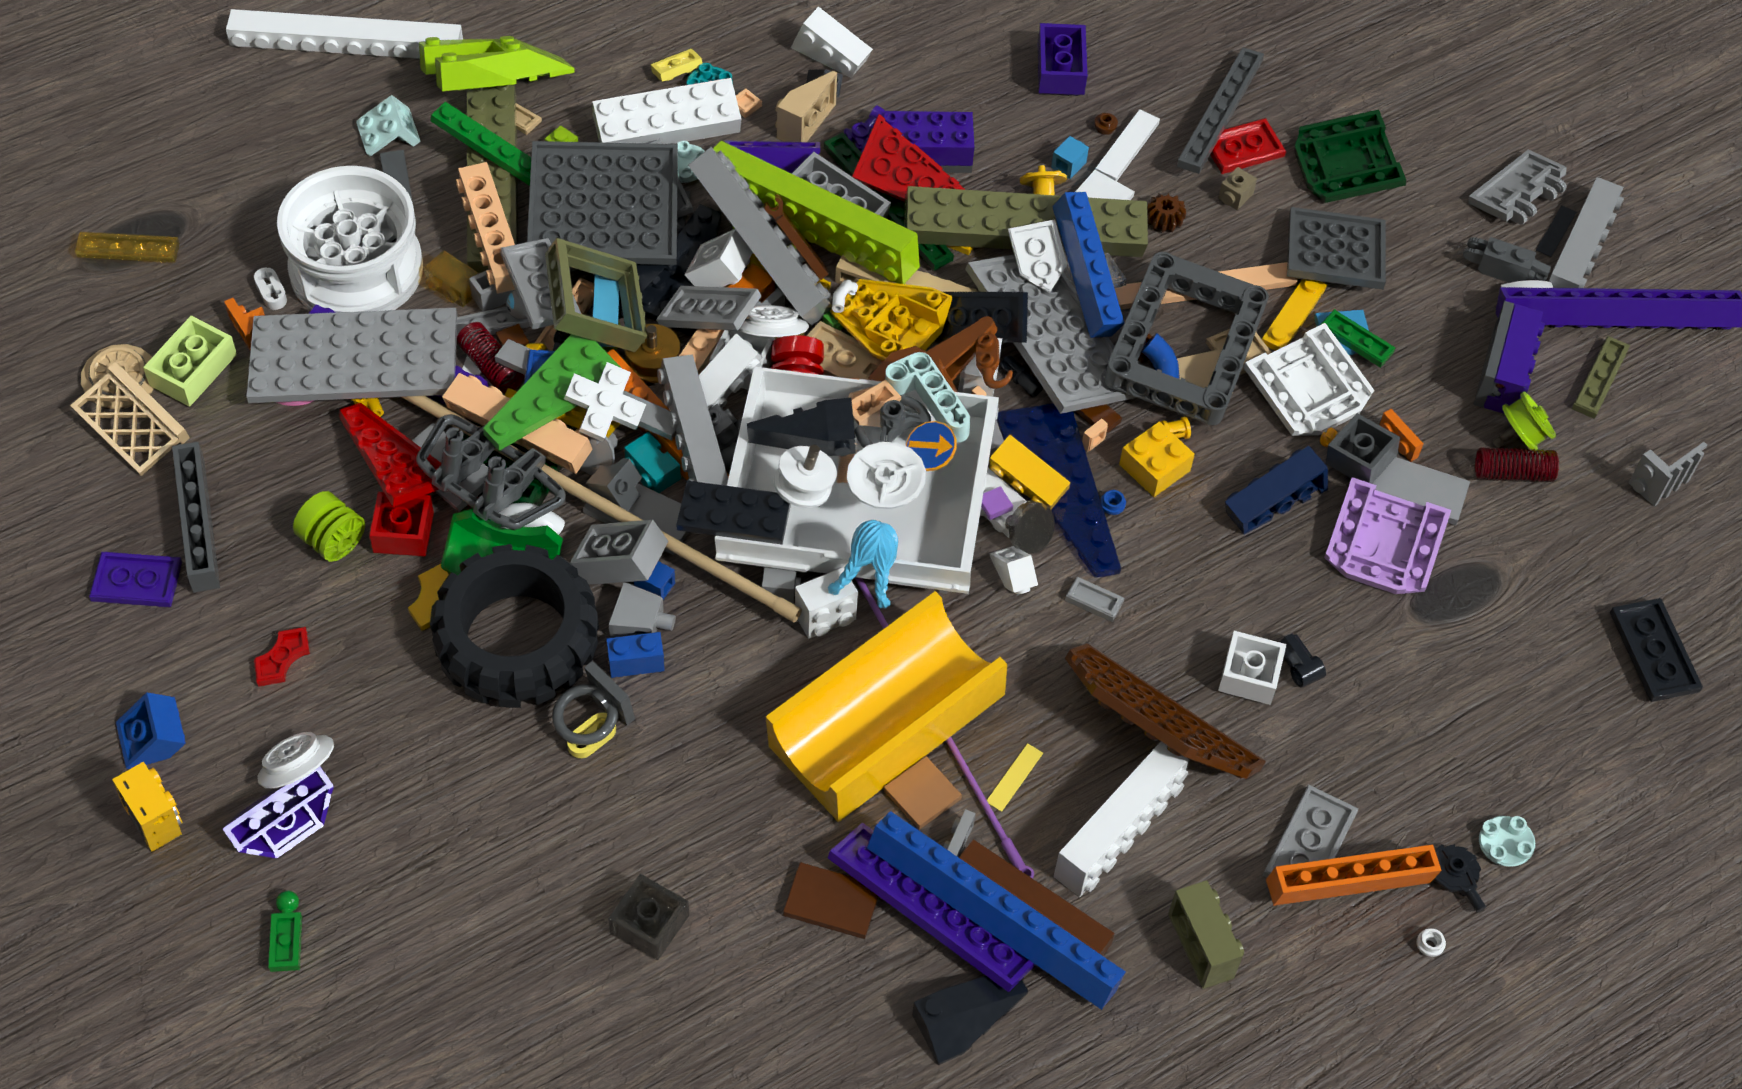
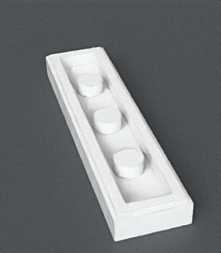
[1095,109,1160,181]

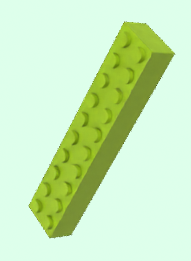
[713,141,920,284]

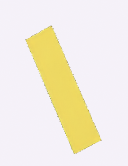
[987,743,1043,811]

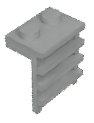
[1629,442,1707,507]

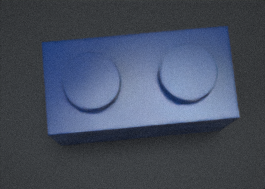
[606,632,665,678]

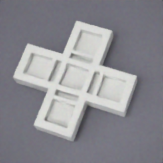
[564,362,646,442]

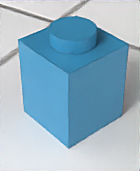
[1051,136,1089,179]

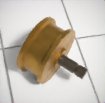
[625,324,680,383]

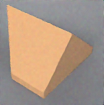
[848,379,901,427]

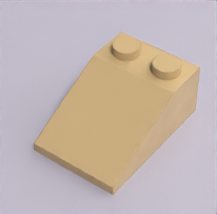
[775,71,837,142]

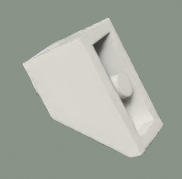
[989,546,1038,594]

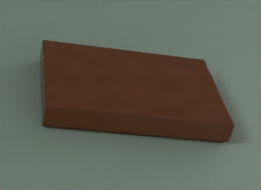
[783,862,879,939]

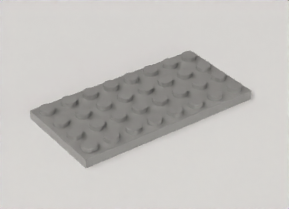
[965,255,1137,414]
[247,308,457,403]

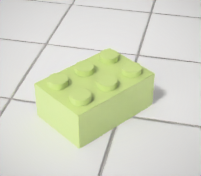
[143,316,237,407]

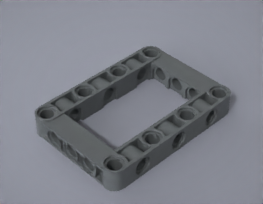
[1104,252,1269,425]

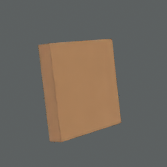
[884,756,962,830]

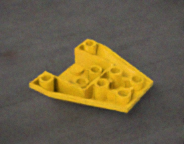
[830,279,952,361]

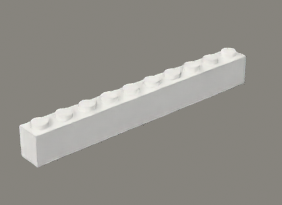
[226,9,463,59]

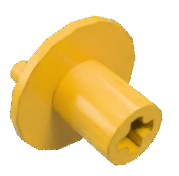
[1019,165,1067,195]

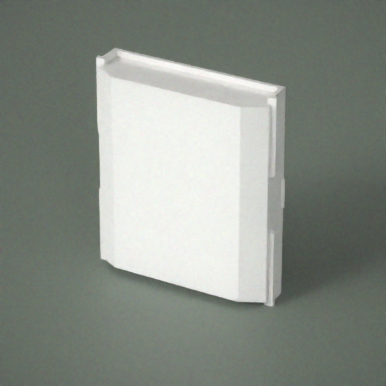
[715,367,999,594]

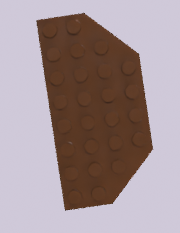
[1065,643,1266,779]

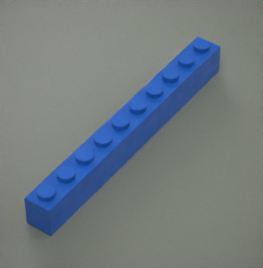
[867,811,1126,1010]

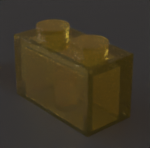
[424,250,479,308]

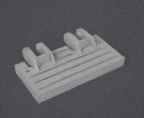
[1468,149,1567,224]

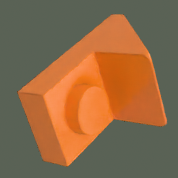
[224,298,265,350]

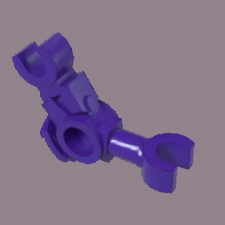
[844,105,885,153]

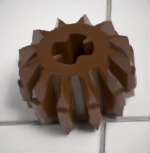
[1147,192,1186,233]

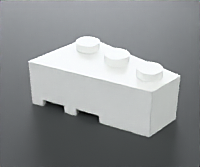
[791,7,873,78]

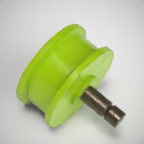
[1492,392,1556,450]

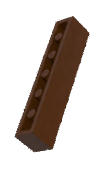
[959,839,1115,956]

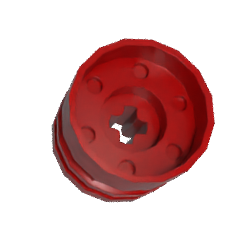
[771,335,824,375]

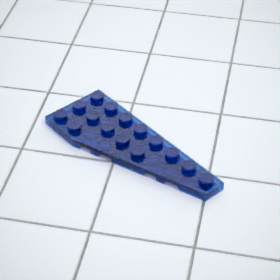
[996,404,1121,578]

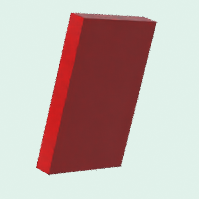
[1210,118,1286,174]

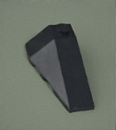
[747,398,856,456]
[912,976,1028,1065]

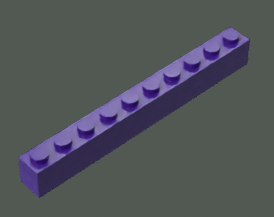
[1495,287,1742,329]

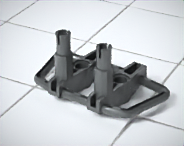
[416,414,566,530]

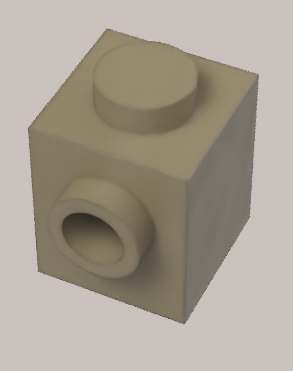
[1218,167,1257,210]

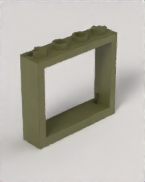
[545,238,647,352]

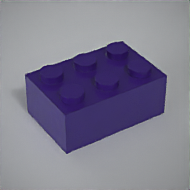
[1037,23,1088,95]

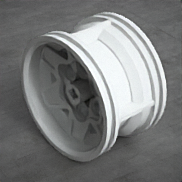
[277,166,423,313]

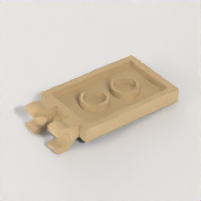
[807,321,883,380]

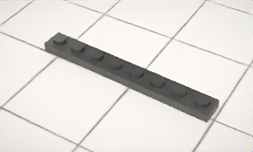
[1177,47,1264,174]

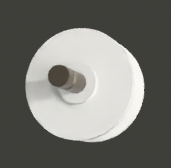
[774,445,837,508]

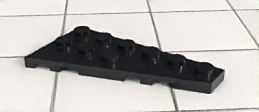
[642,204,721,336]

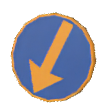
[906,421,957,471]

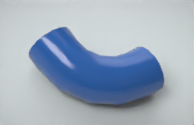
[1141,333,1180,379]

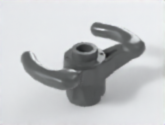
[855,395,931,448]

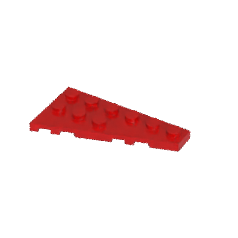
[852,114,965,202]
[339,403,441,507]

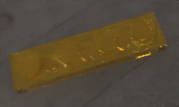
[75,232,180,262]

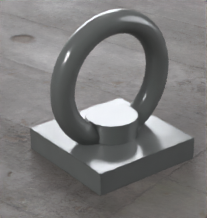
[552,661,635,745]

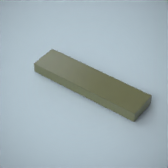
[1572,336,1630,419]

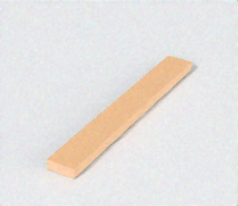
[1114,262,1298,310]

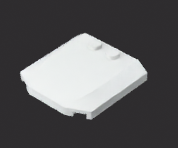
[1243,323,1374,436]

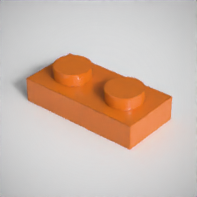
[1379,409,1424,462]

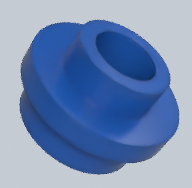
[1100,490,1126,515]

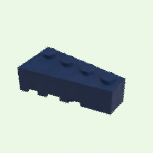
[1225,446,1328,535]

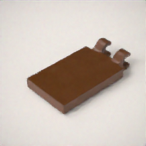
[764,194,828,280]

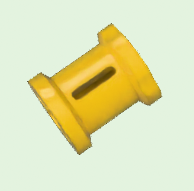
[1161,416,1191,439]

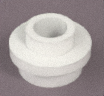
[1416,929,1446,957]

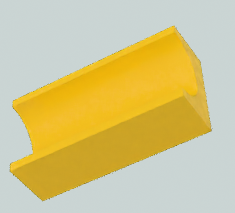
[766,591,1007,823]

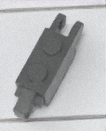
[1463,237,1551,283]

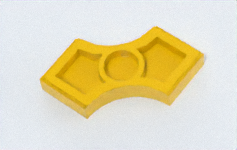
[408,564,449,631]

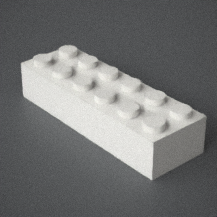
[592,78,741,144]
[1054,742,1189,897]

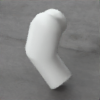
[832,279,858,313]

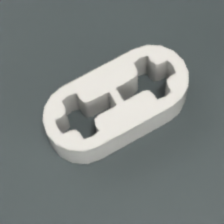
[254,267,287,310]

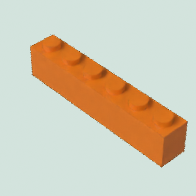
[1266,845,1442,906]

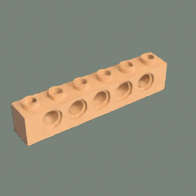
[456,162,515,294]

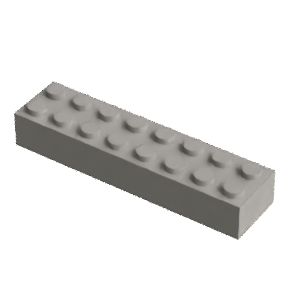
[688,147,833,326]

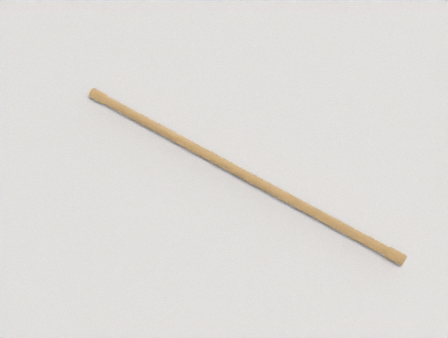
[402,396,802,623]

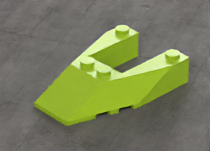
[419,36,575,91]

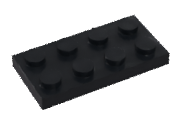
[935,292,1028,343]
[676,480,791,545]
[1610,598,1703,702]

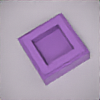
[981,486,1013,520]

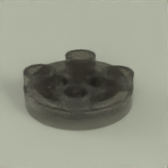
[1005,500,1055,554]

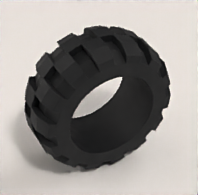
[430,544,599,708]

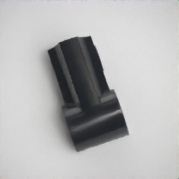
[1280,633,1326,688]

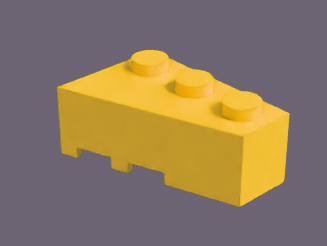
[989,435,1070,512]

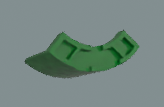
[441,508,563,575]

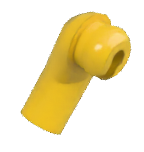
[351,398,384,417]

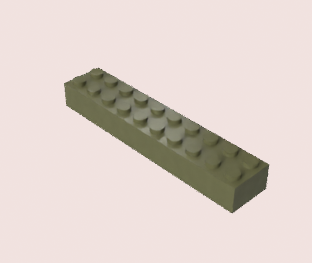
[467,84,519,278]
[904,186,1148,257]

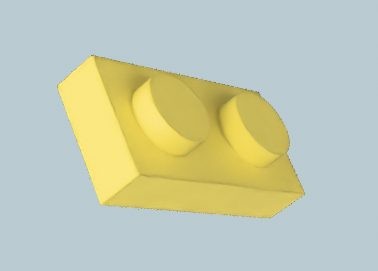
[651,48,702,82]

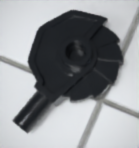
[1434,844,1486,913]

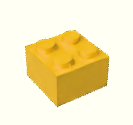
[1119,421,1195,497]

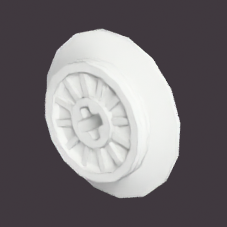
[738,305,809,337]
[847,442,926,509]
[258,732,334,788]

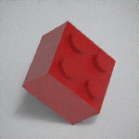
[369,492,434,556]

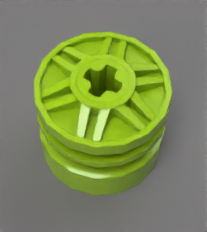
[293,491,365,562]

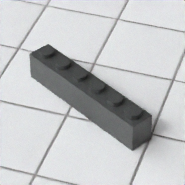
[172,442,220,593]

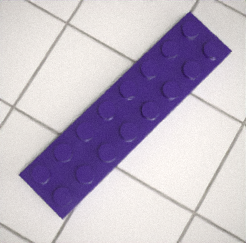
[827,823,1036,992]

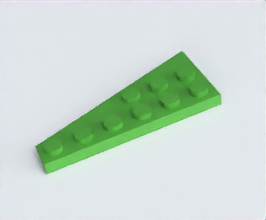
[483,334,621,451]

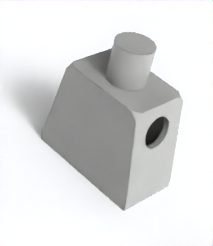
[609,582,676,638]

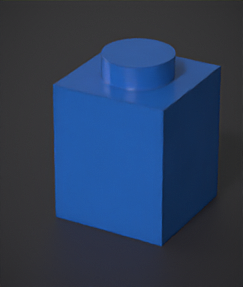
[634,561,675,600]

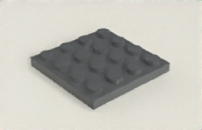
[1287,207,1386,290]

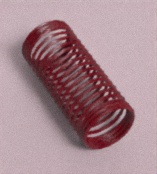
[456,322,524,394]
[1475,447,1559,482]

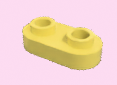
[567,713,616,758]

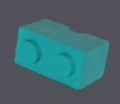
[624,432,681,493]

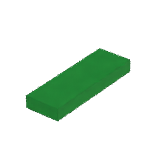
[1320,309,1395,368]

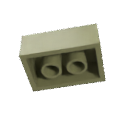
[1168,880,1244,989]

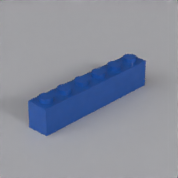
[1052,192,1125,338]

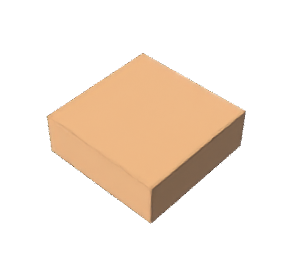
[736,89,762,118]
[1081,418,1108,452]

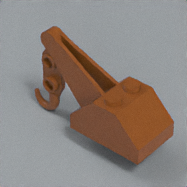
[868,316,1013,392]

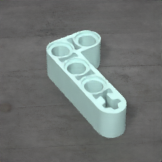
[885,352,970,443]

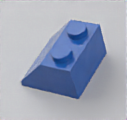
[116,692,186,769]

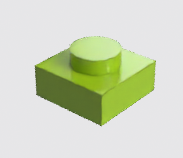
[545,125,578,142]

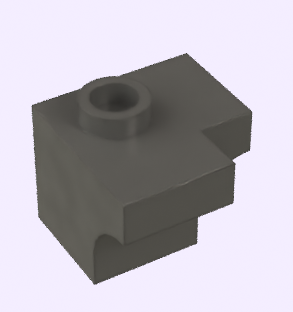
[586,458,642,511]

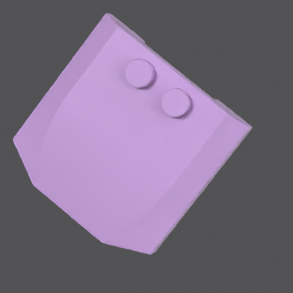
[1324,477,1451,594]

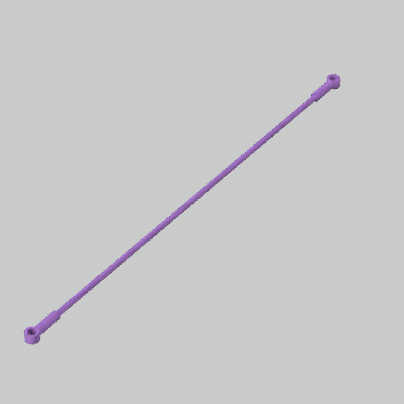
[855,577,1034,879]

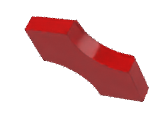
[254,627,310,687]

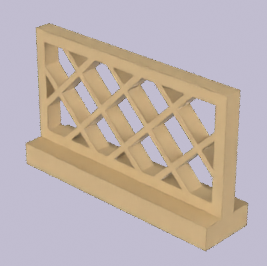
[70,361,190,476]

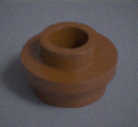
[1094,113,1118,135]

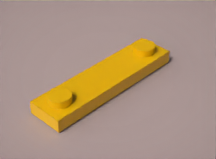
[1262,279,1327,351]

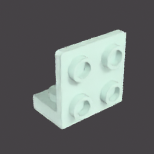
[356,95,421,156]

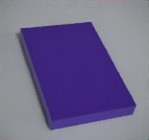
[89,552,182,607]

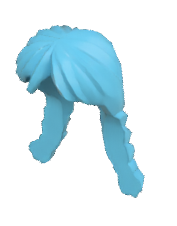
[828,520,898,609]

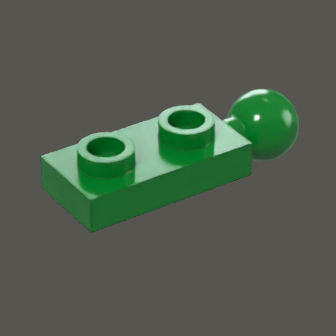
[268,890,302,972]

